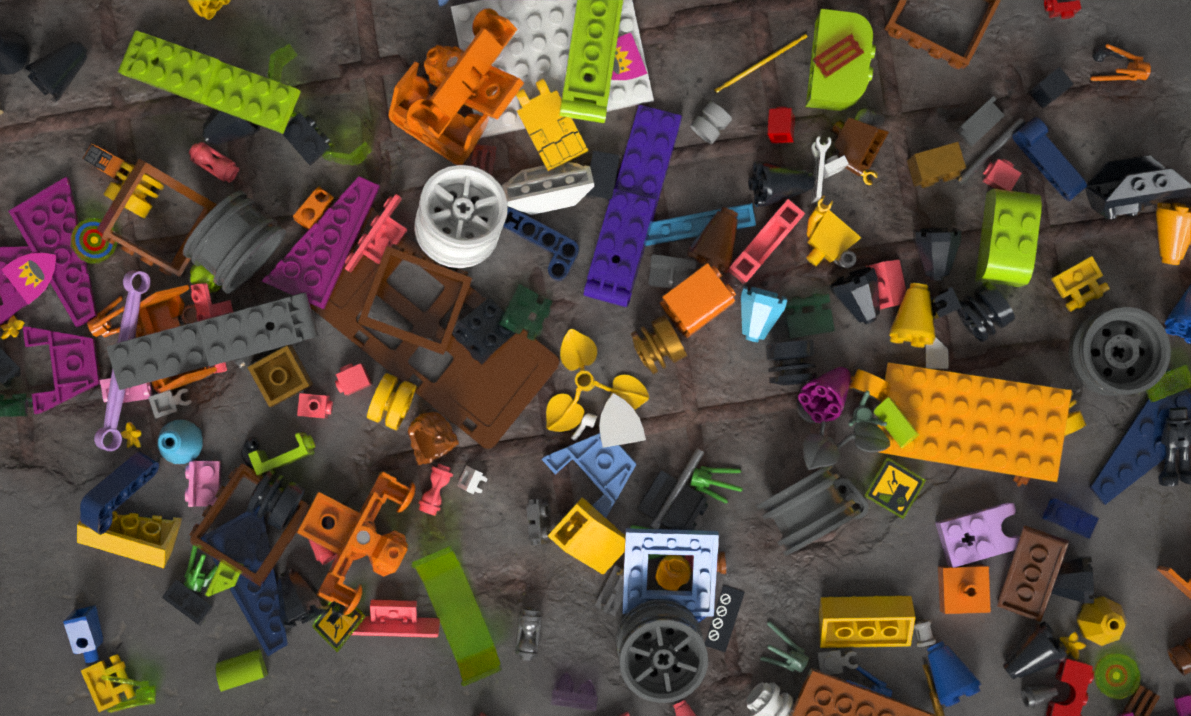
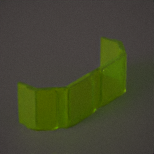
[268,44,372,166]
[411,546,503,686]

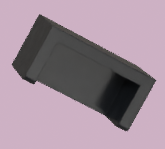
[1028,67,1074,109]

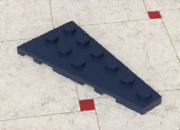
[1089,368,1191,505]
[202,506,288,656]

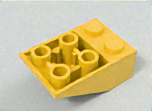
[548,497,626,575]

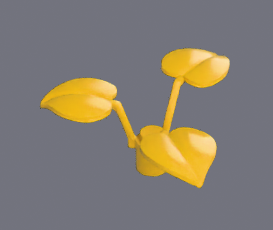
[546,329,649,432]

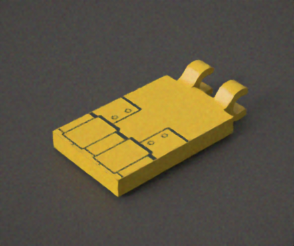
[516,79,588,172]

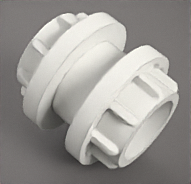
[746,682,794,716]

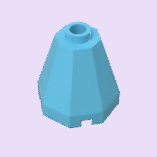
[741,286,787,342]

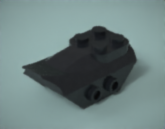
[1085,155,1191,219]

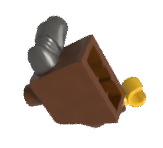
[832,109,889,185]

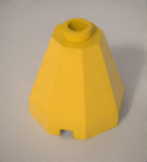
[1076,596,1127,646]

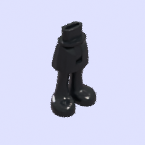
[1158,407,1191,487]

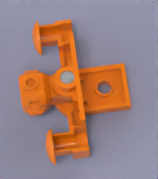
[406,8,524,138]
[296,472,415,615]

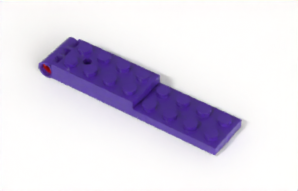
[584,105,683,307]

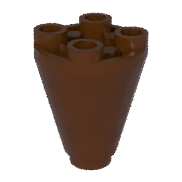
[687,207,738,273]

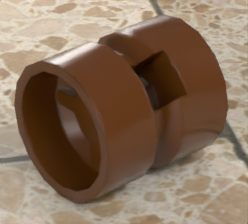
[1167,637,1191,676]

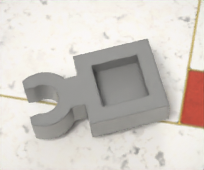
[148,388,192,419]
[817,649,858,675]

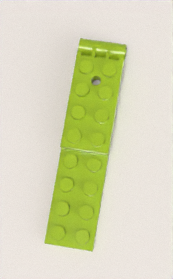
[559,0,623,123]
[117,30,301,134]

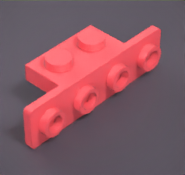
[345,194,408,273]
[191,283,233,373]
[348,600,440,637]

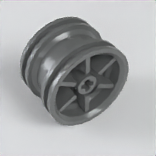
[1068,307,1171,396]
[756,465,861,556]
[616,599,708,703]

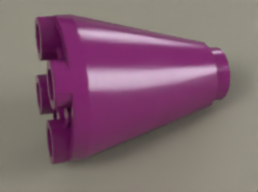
[798,367,851,423]

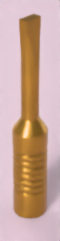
[922,664,945,716]

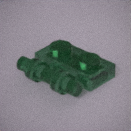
[499,284,552,341]
[785,293,835,339]

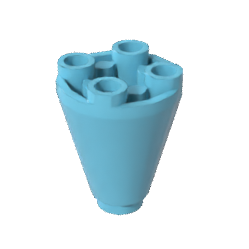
[158,420,203,464]

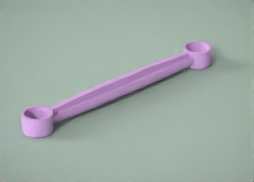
[94,270,150,451]

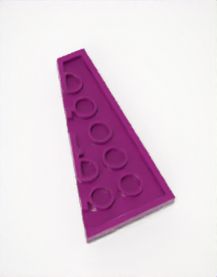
[9,176,98,327]
[262,177,380,309]

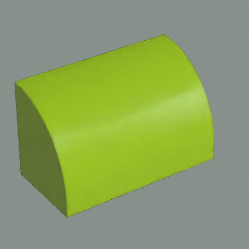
[873,397,920,449]
[216,649,268,692]

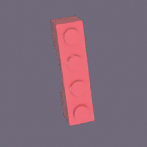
[728,199,805,285]

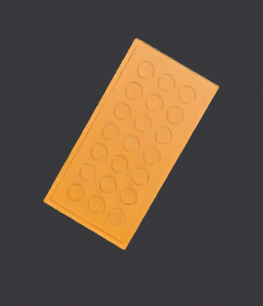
[877,363,1072,482]

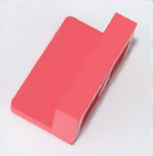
[866,260,906,309]

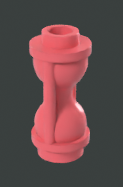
[189,142,239,183]
[419,463,453,516]

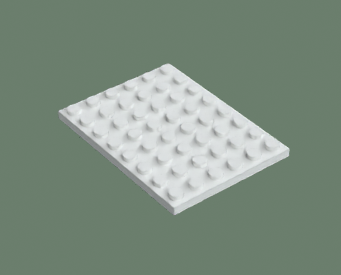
[451,0,654,138]

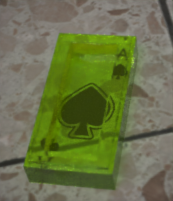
[1146,365,1191,403]

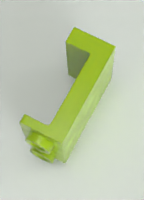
[248,432,316,475]

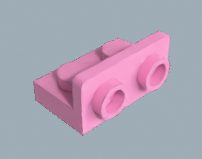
[185,461,221,507]

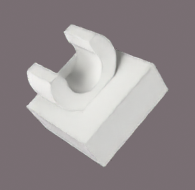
[457,465,487,494]

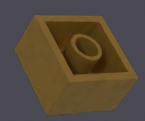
[907,142,966,188]
[247,345,314,407]

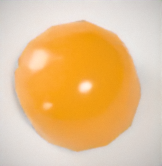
[655,555,692,591]

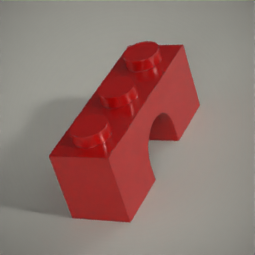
[1045,658,1094,716]

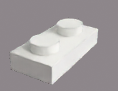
[823,155,849,179]

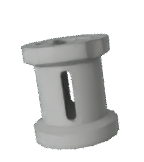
[914,620,937,647]

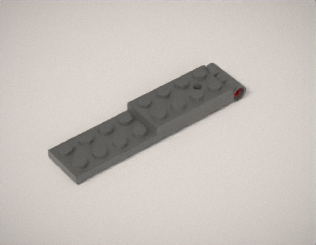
[106,292,319,390]

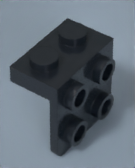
[283,113,335,166]
[452,298,519,365]

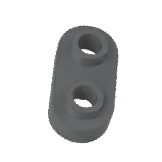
[835,478,868,519]

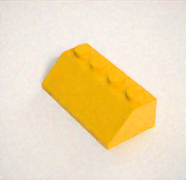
[819,596,915,648]

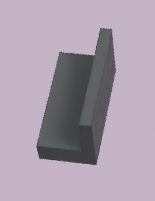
[956,96,1005,147]

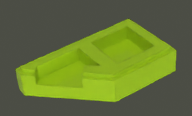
[205,561,244,596]

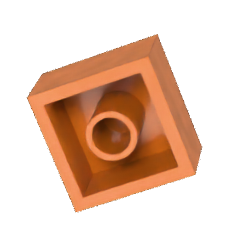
[938,565,991,614]

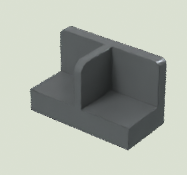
[648,254,697,289]

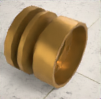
[630,315,687,374]

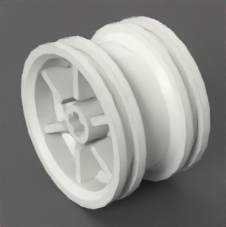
[414,165,508,268]

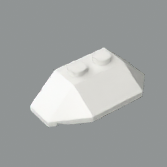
[501,162,594,215]

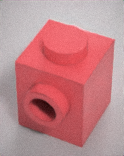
[983,159,1022,191]
[335,363,372,396]
[297,393,333,419]

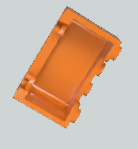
[659,263,736,339]

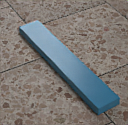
[646,203,756,246]

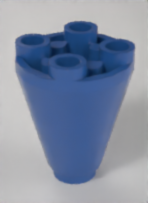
[1164,284,1191,344]
[927,641,982,707]

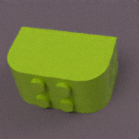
[806,9,876,111]
[975,189,1042,287]

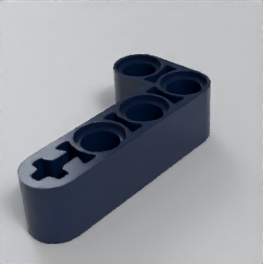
[1012,117,1087,201]
[503,208,579,281]
[80,451,159,535]

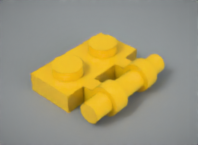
[1051,256,1110,312]
[81,654,136,712]

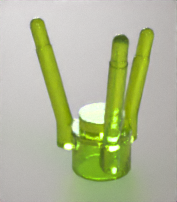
[101,675,156,713]

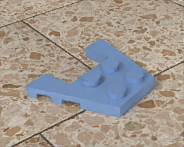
[542,433,637,518]

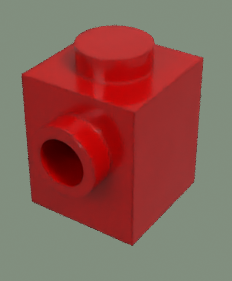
[768,106,795,143]

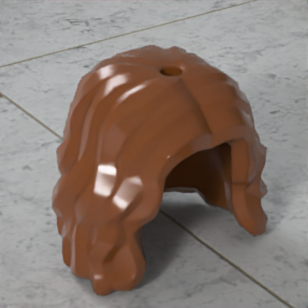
[408,412,459,465]

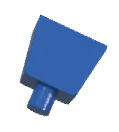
[63,605,103,663]

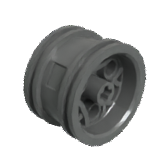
[183,190,286,293]

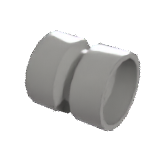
[690,101,732,144]

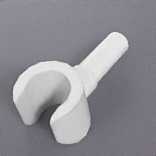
[571,413,597,441]

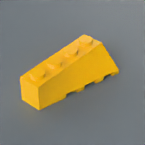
[77,511,182,568]

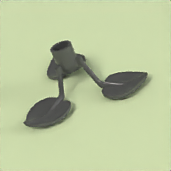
[796,394,891,470]

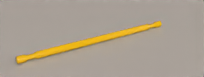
[714,34,808,93]

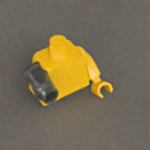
[806,196,861,268]

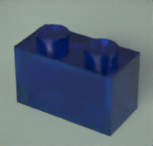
[1042,498,1099,539]

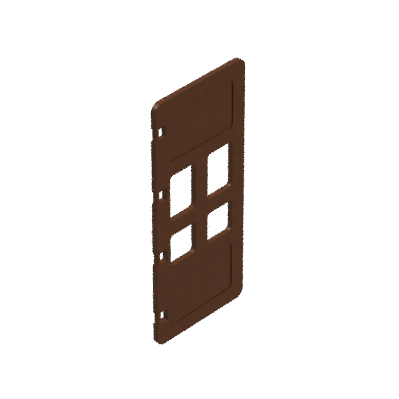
[310,207,559,449]

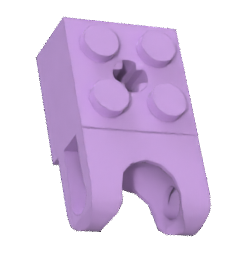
[935,503,1020,568]

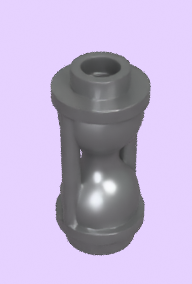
[515,608,542,661]

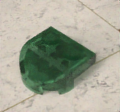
[0,394,33,417]

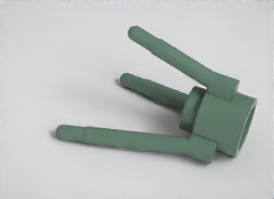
[848,391,887,426]
[760,621,809,673]

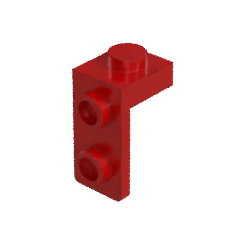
[1044,0,1081,19]

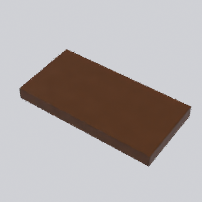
[997,525,1069,622]

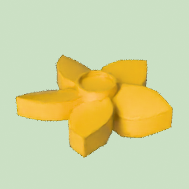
[0,315,25,340]
[121,422,141,448]
[1060,632,1086,660]

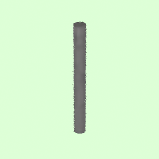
[956,117,1025,186]
[650,448,704,529]

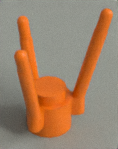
[1090,44,1151,81]
[87,296,125,338]

